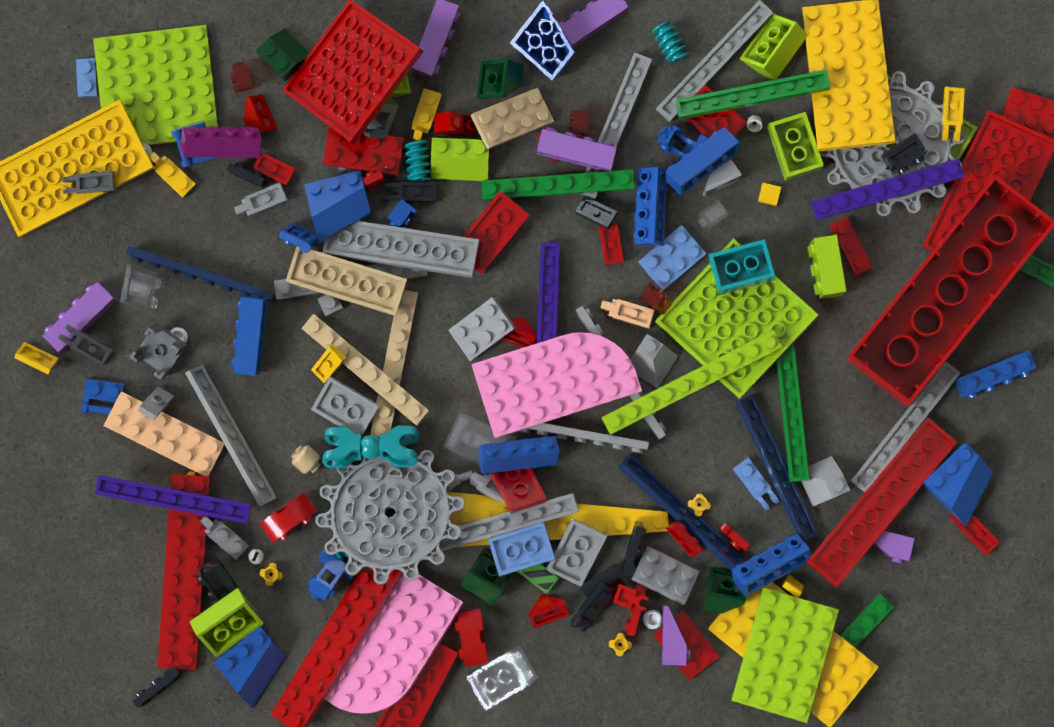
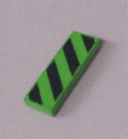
[517,564,558,594]

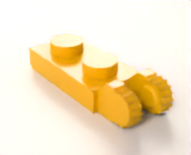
[942,87,965,142]

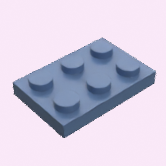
[638,225,706,291]
[488,522,555,577]

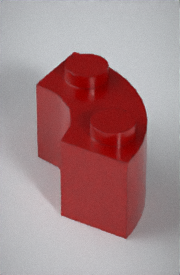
[260,492,317,543]
[455,609,488,667]

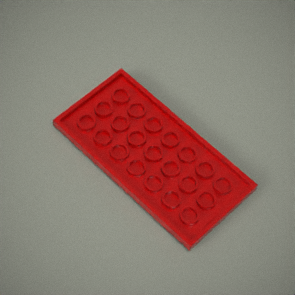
[922,110,1054,252]

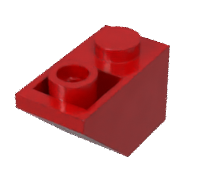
[434,111,477,136]

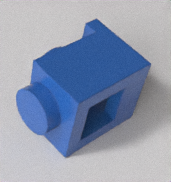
[388,199,417,228]

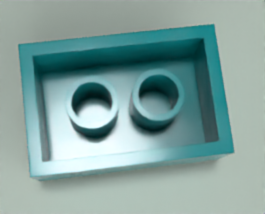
[709,239,775,295]

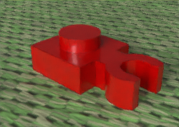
[719,523,750,551]
[613,584,650,611]

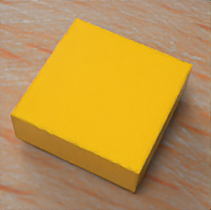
[758,183,781,206]
[782,575,804,598]

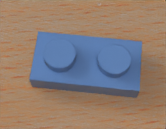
[76,58,98,98]

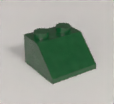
[256,28,309,82]
[460,549,514,606]

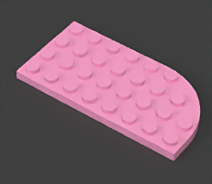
[471,333,642,438]
[325,574,464,714]

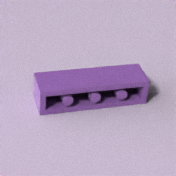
[411,0,461,80]
[559,0,628,48]
[537,128,617,172]
[43,282,116,354]

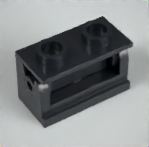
[881,133,928,175]
[197,557,238,602]

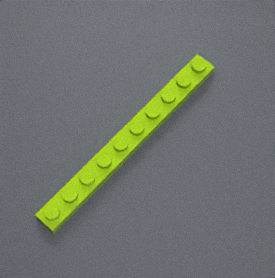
[601,330,782,435]

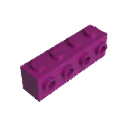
[180,126,262,158]

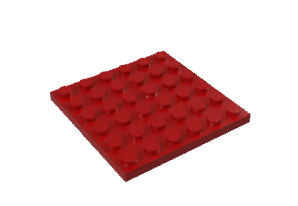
[282,0,424,145]

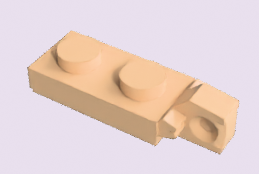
[600,299,655,329]

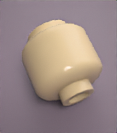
[291,445,320,474]

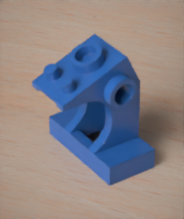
[657,125,708,159]
[307,549,354,601]

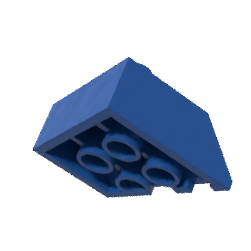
[510,0,576,80]
[304,171,371,244]
[924,443,993,527]
[214,626,286,708]

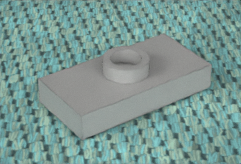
[138,386,174,420]

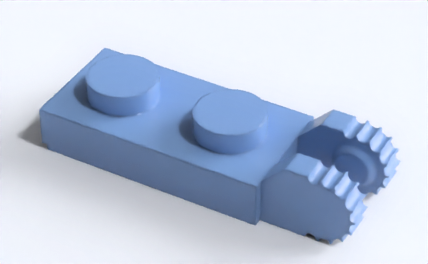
[733,458,779,511]

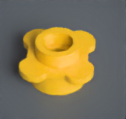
[688,494,711,516]
[260,563,283,586]
[609,633,632,656]

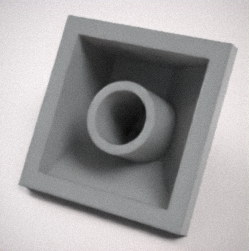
[703,159,742,197]
[631,334,678,389]
[801,456,850,507]

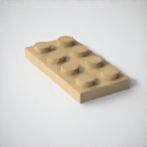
[471,88,554,150]

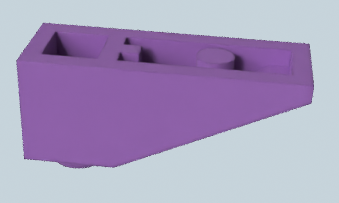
[873,531,915,564]
[662,606,690,665]

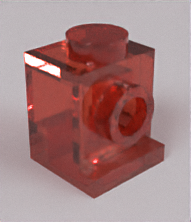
[230,62,254,93]
[569,110,589,139]
[639,283,672,315]

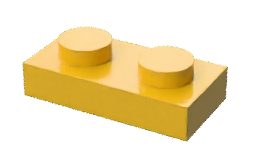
[14,342,59,375]
[311,344,346,383]

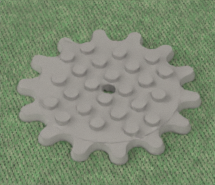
[819,71,965,216]
[315,446,465,585]

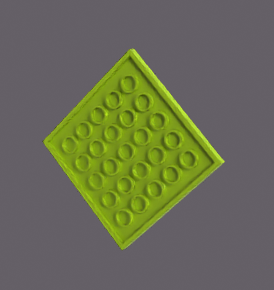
[93,25,219,146]
[655,238,818,399]

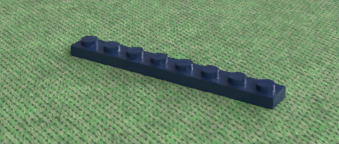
[126,246,276,302]
[735,394,819,541]
[618,454,744,570]

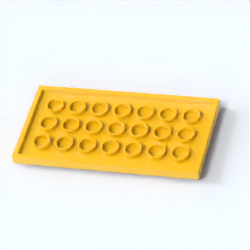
[802,0,895,152]
[0,100,154,238]
[708,582,878,727]

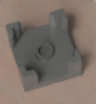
[364,98,399,139]
[130,323,188,380]

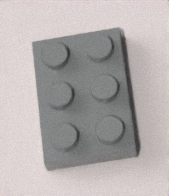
[448,297,516,361]
[311,376,380,438]
[546,518,607,587]
[631,546,699,605]

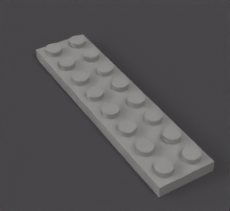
[322,221,480,278]

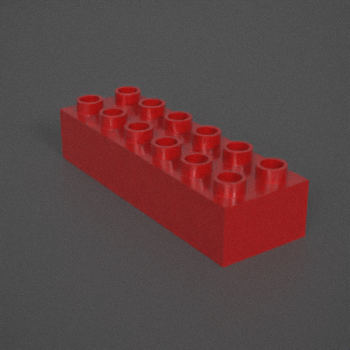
[846,175,1054,408]

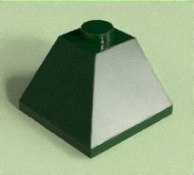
[476,59,524,99]
[703,567,746,614]

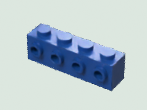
[666,127,740,196]
[633,167,667,247]
[232,295,269,376]
[954,350,1036,399]
[478,436,559,474]
[732,534,811,597]

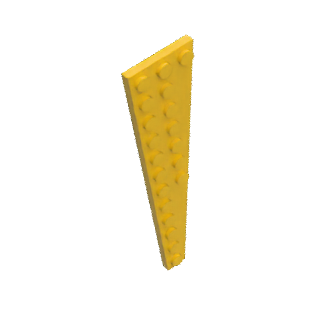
[447,492,668,547]

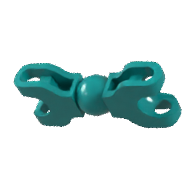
[322,426,419,468]

